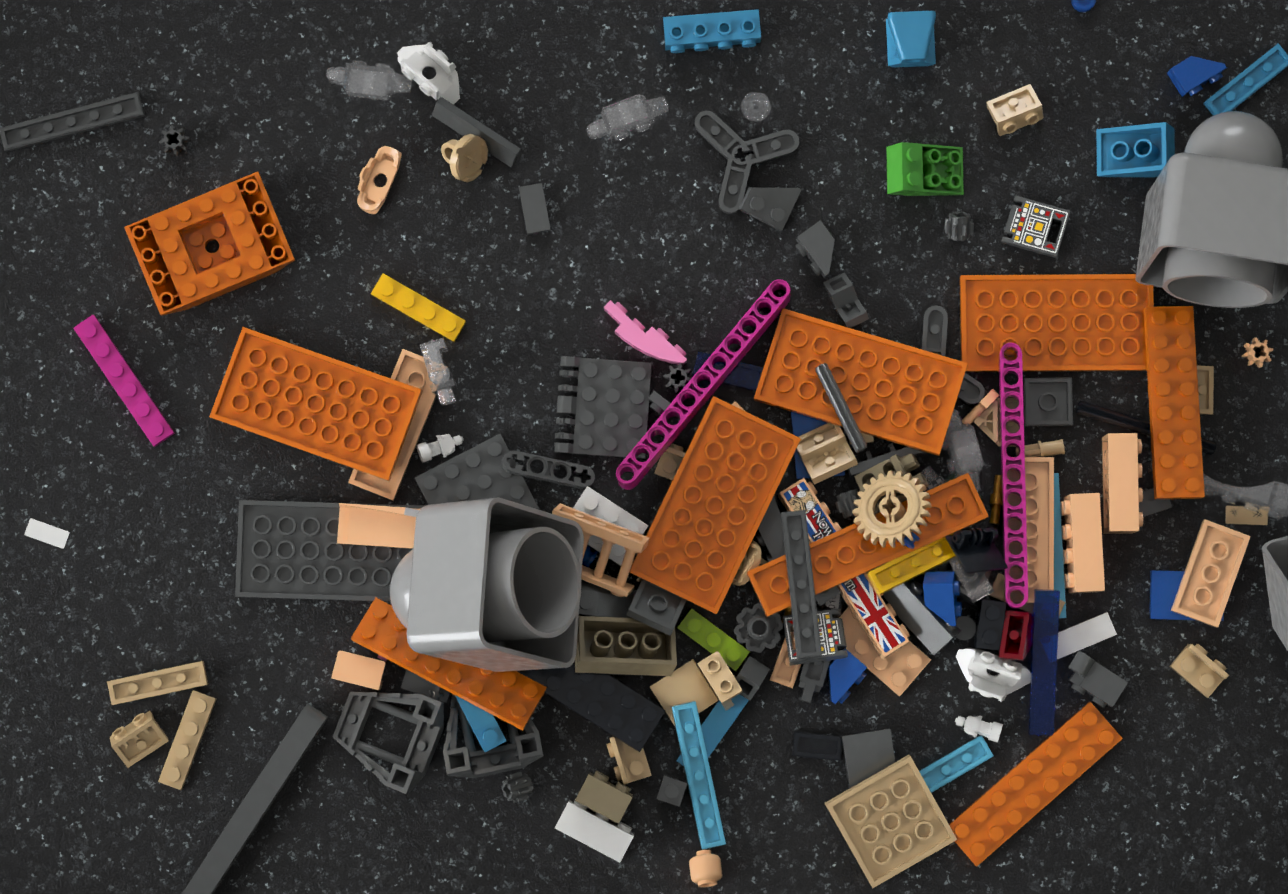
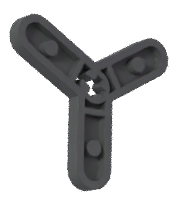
[695,110,799,214]
[921,305,985,405]

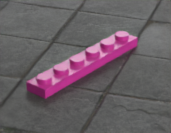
[73,315,175,447]

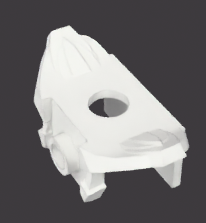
[397,42,460,104]
[956,648,1033,702]

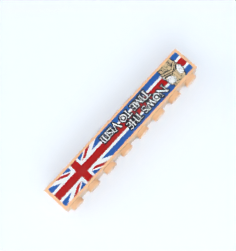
[778,478,910,660]

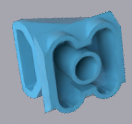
[886,11,936,67]

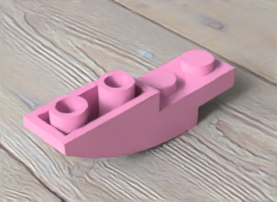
[604,300,687,365]

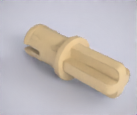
[1015,439,1065,457]

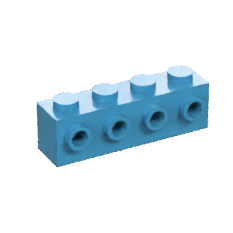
[663,9,761,53]

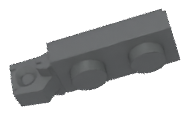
[798,660,830,703]

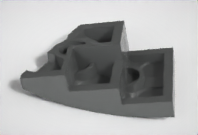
[842,729,895,789]

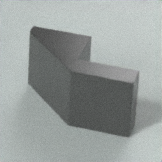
[823,272,869,328]

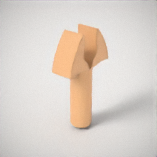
[962,389,999,427]

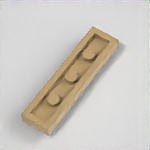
[107,661,208,705]
[158,690,217,790]

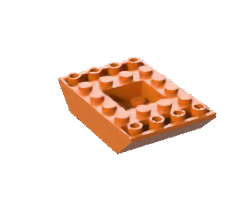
[124,172,295,316]

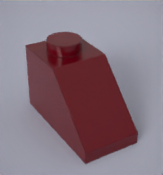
[999,610,1036,661]

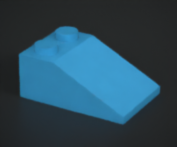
[1096,122,1175,177]

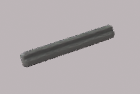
[815,363,867,453]

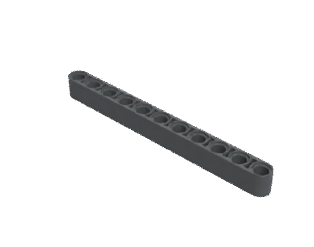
[182,704,328,894]

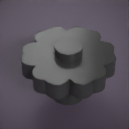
[734,603,783,653]

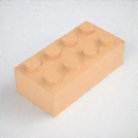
[1102,433,1143,534]
[1060,493,1105,593]

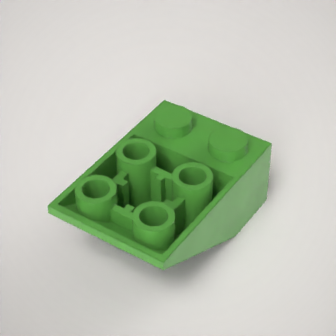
[886,142,964,196]

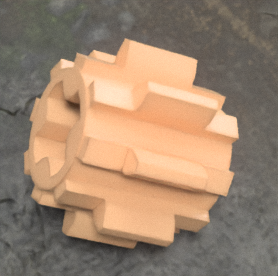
[1242,337,1273,368]

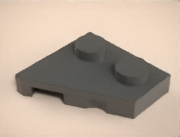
[739,187,802,231]

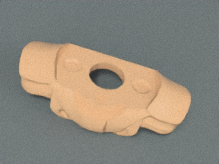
[357,146,402,214]

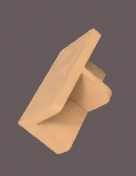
[331,650,386,690]

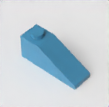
[455,695,506,752]

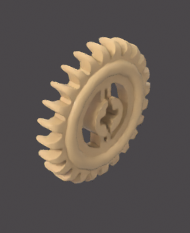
[852,470,932,548]

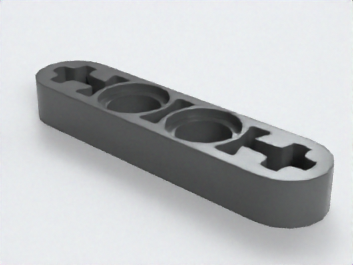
[501,451,595,489]

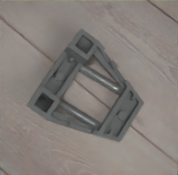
[333,692,444,795]
[443,694,544,778]

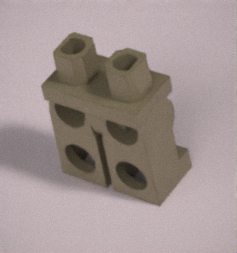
[854,453,929,514]

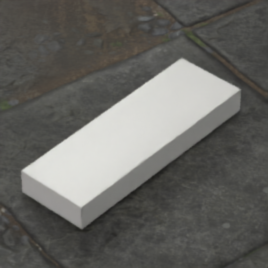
[1040,612,1117,663]

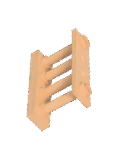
[552,503,650,597]

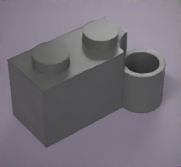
[1068,651,1128,708]

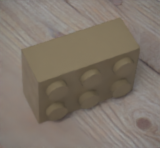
[575,770,633,824]

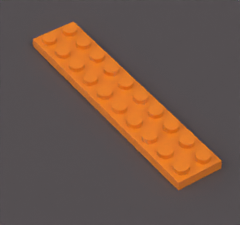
[747,473,989,617]

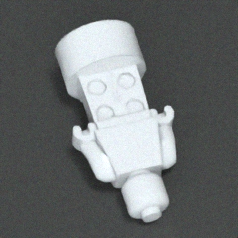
[416,434,464,463]
[955,716,1003,743]

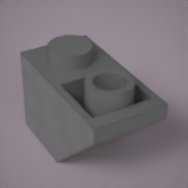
[795,220,835,279]

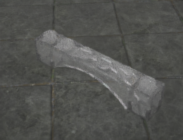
[1147,457,1288,520]

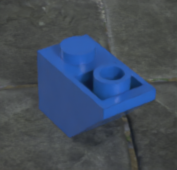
[1167,56,1227,97]
[923,571,962,626]
[828,648,867,704]

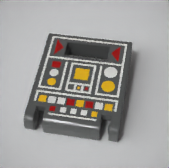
[1001,196,1070,258]
[783,609,848,666]

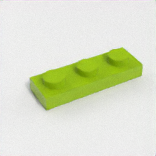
[678,609,750,671]

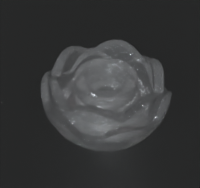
[741,92,771,122]

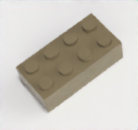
[575,616,677,676]

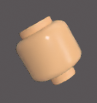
[689,850,722,887]

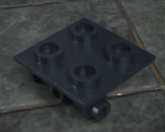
[945,526,1008,574]

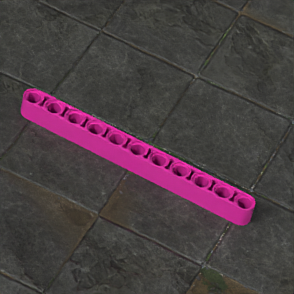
[616,279,791,490]
[999,343,1028,609]

